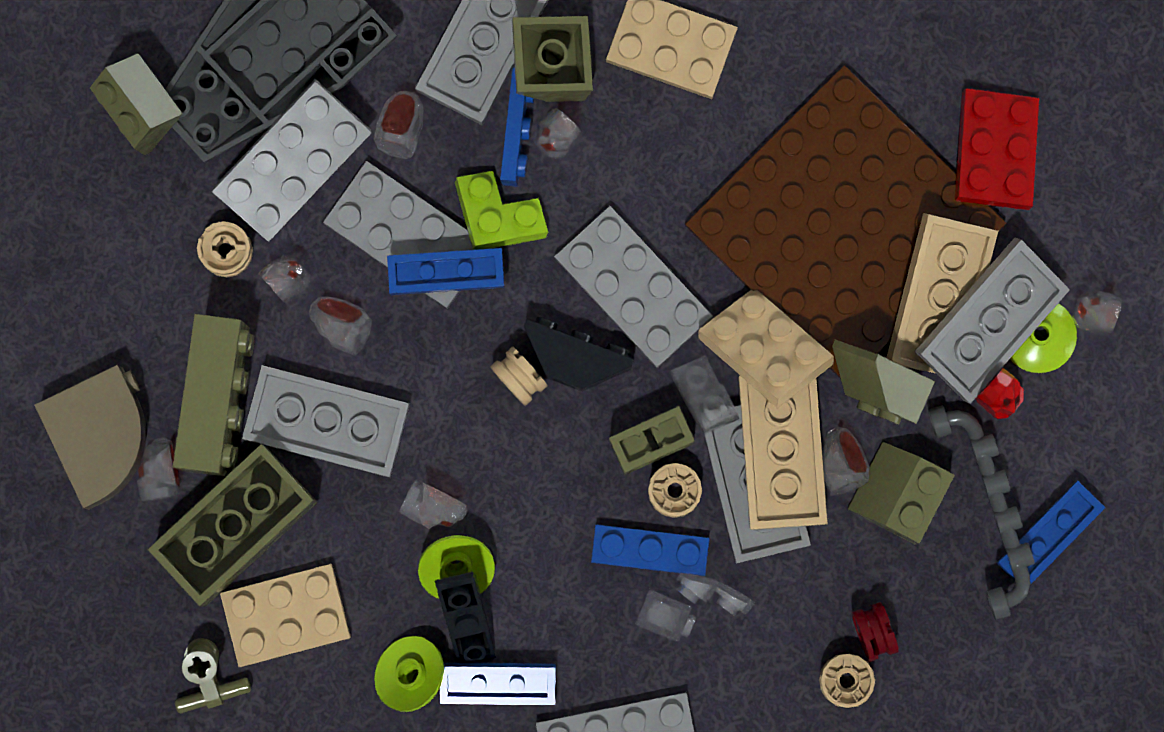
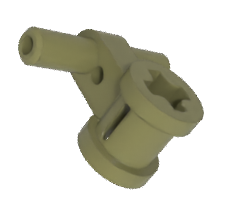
[175,638,251,714]

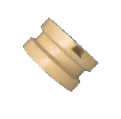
[197,221,253,277]
[490,346,548,406]
[648,463,702,518]
[819,654,875,708]

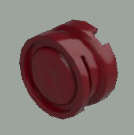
[851,602,899,662]

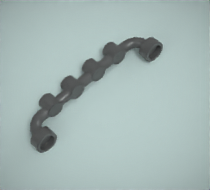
[928,405,1035,620]

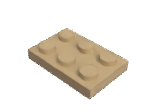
[606,0,738,99]
[698,290,834,408]
[220,564,351,667]

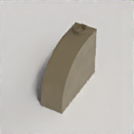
[34,365,146,510]

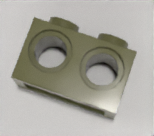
[609,406,695,475]

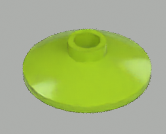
[1010,303,1077,373]
[418,535,495,599]
[374,636,444,712]

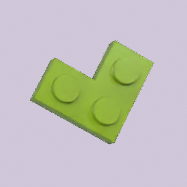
[455,171,548,250]

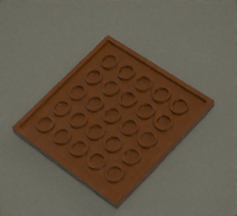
[685,65,1006,379]

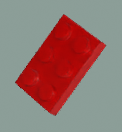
[955,88,1039,210]

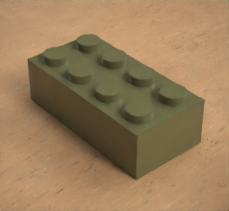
[173,314,255,477]
[148,444,318,607]

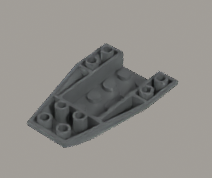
[165,0,398,163]

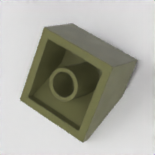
[512,16,593,102]
[90,54,183,156]
[832,340,935,425]
[848,442,955,545]

